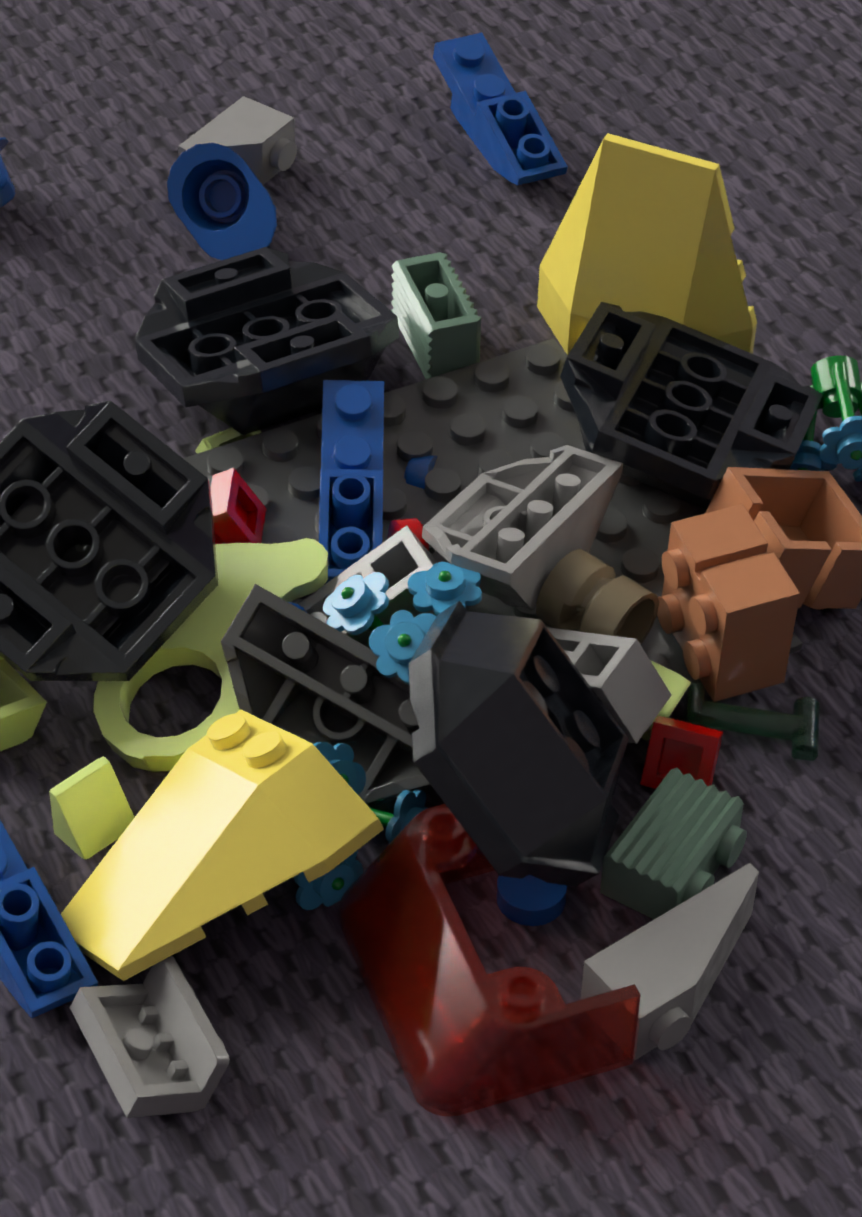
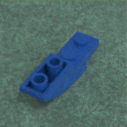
[433,33,568,185]
[318,380,384,583]
[0,820,98,1019]

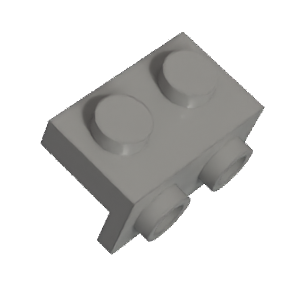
[70,956,229,1118]

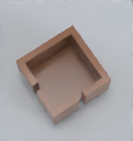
[705,467,862,610]
[657,504,800,702]

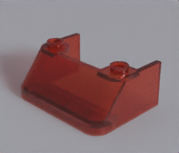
[340,804,641,1116]

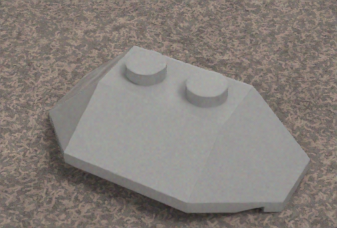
[422,445,623,610]

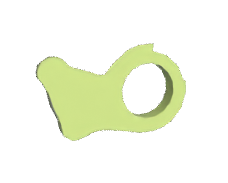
[93,538,328,772]

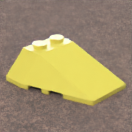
[537,133,757,355]
[61,710,384,981]

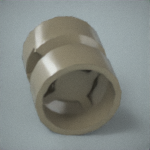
[536,548,659,645]

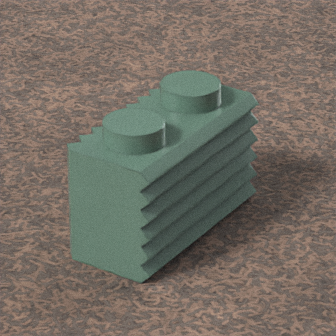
[391,252,481,379]
[600,768,747,919]

